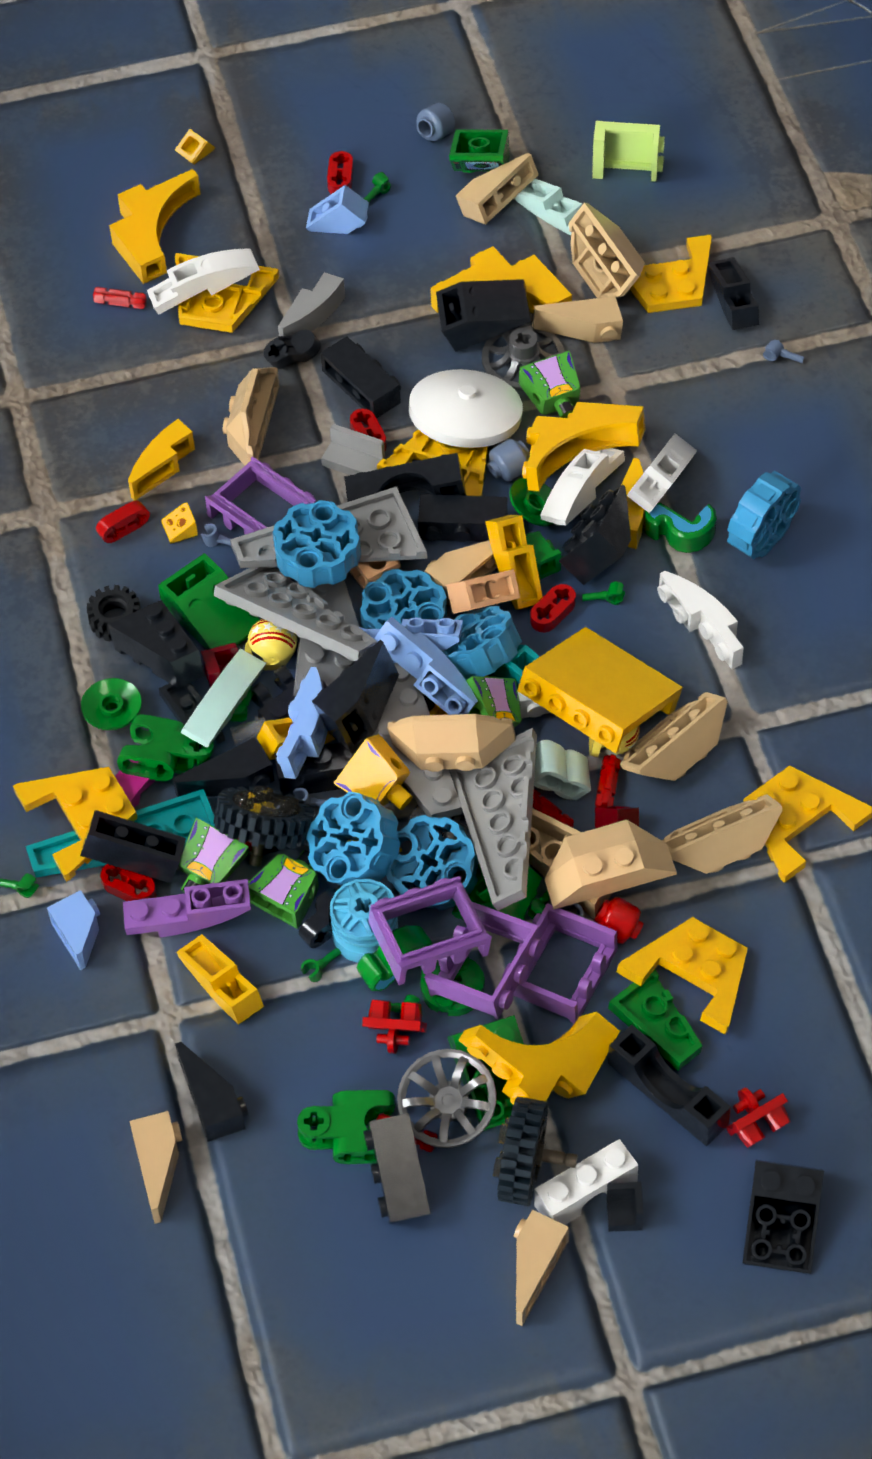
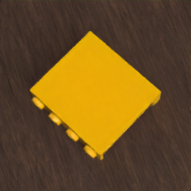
[517,627,683,754]

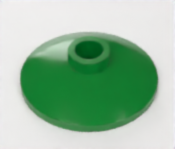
[509,478,554,527]
[81,678,142,730]

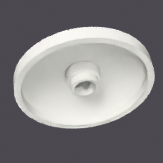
[409,369,523,448]

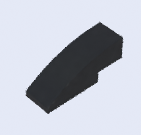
[708,257,759,330]

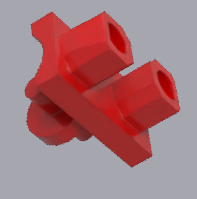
[362,1000,427,1054]
[726,1087,791,1148]

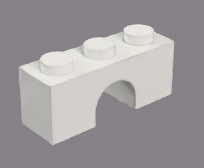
[534,1139,638,1225]

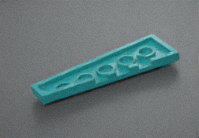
[25,789,220,878]

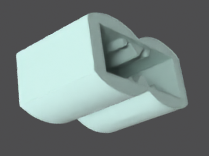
[534,740,591,800]

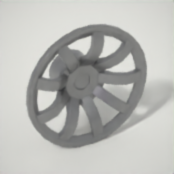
[482,324,565,390]
[397,1049,497,1148]

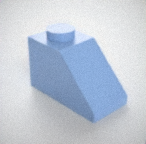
[306,185,369,234]
[47,890,100,970]

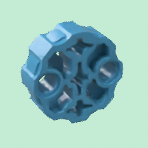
[727,470,801,559]
[272,500,361,588]
[360,568,447,629]
[442,606,522,680]
[306,792,401,886]
[386,815,479,911]

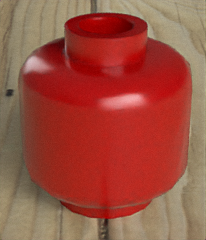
[594,896,644,944]

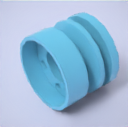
[330,879,398,963]

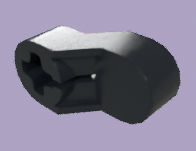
[264,329,321,369]
[298,888,337,948]

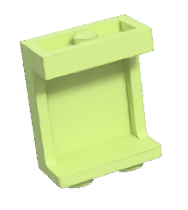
[592,121,665,182]

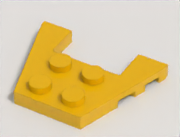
[630,235,712,313]
[175,253,279,333]
[377,429,488,496]
[743,765,872,883]
[13,767,138,882]
[616,917,748,1034]

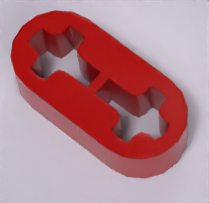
[327,151,353,194]
[350,408,387,451]
[96,500,150,543]
[530,584,576,633]
[100,864,157,901]

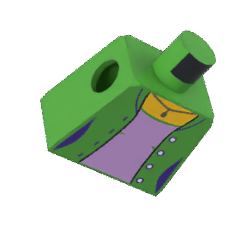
[518,351,581,418]
[466,676,522,727]
[178,817,249,893]
[248,850,319,929]

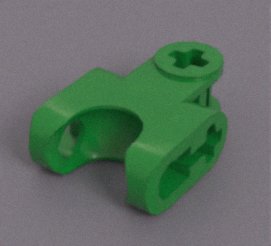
[117,714,214,781]
[297,1090,396,1164]

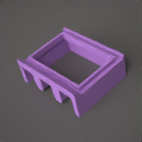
[205,457,316,535]
[368,876,492,985]
[424,901,543,1020]
[502,903,618,1024]

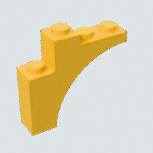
[109,169,201,284]
[431,246,572,313]
[522,402,645,491]
[458,1011,620,1105]

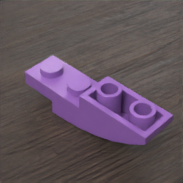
[123,879,251,937]

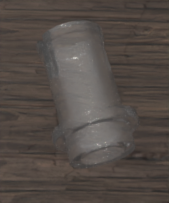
[229,716,266,746]

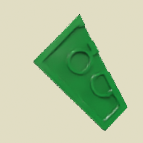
[608,969,703,1071]

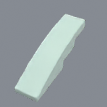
[514,179,583,235]
[181,648,266,748]

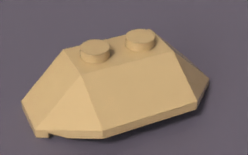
[569,202,645,298]
[223,367,279,466]
[620,692,728,781]
[387,714,516,772]
[662,794,782,874]
[544,820,677,910]

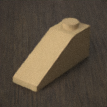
[455,153,539,225]
[532,296,623,343]
[424,540,498,607]
[129,1111,183,1224]
[514,1210,569,1326]

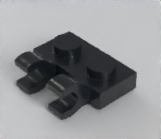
[251,665,296,722]

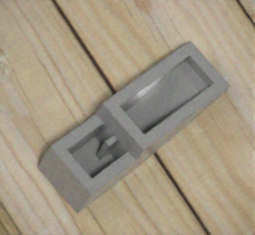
[278,272,345,336]

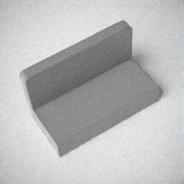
[321,424,385,475]

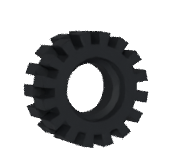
[86,585,141,641]

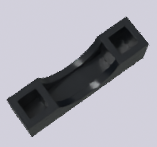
[344,453,466,502]
[608,1024,731,1146]

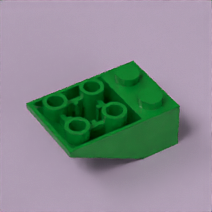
[158,553,259,649]
[447,1015,524,1130]

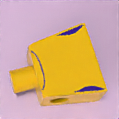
[334,734,413,810]

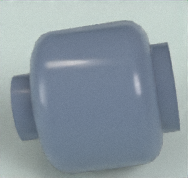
[416,103,455,142]
[487,439,530,482]

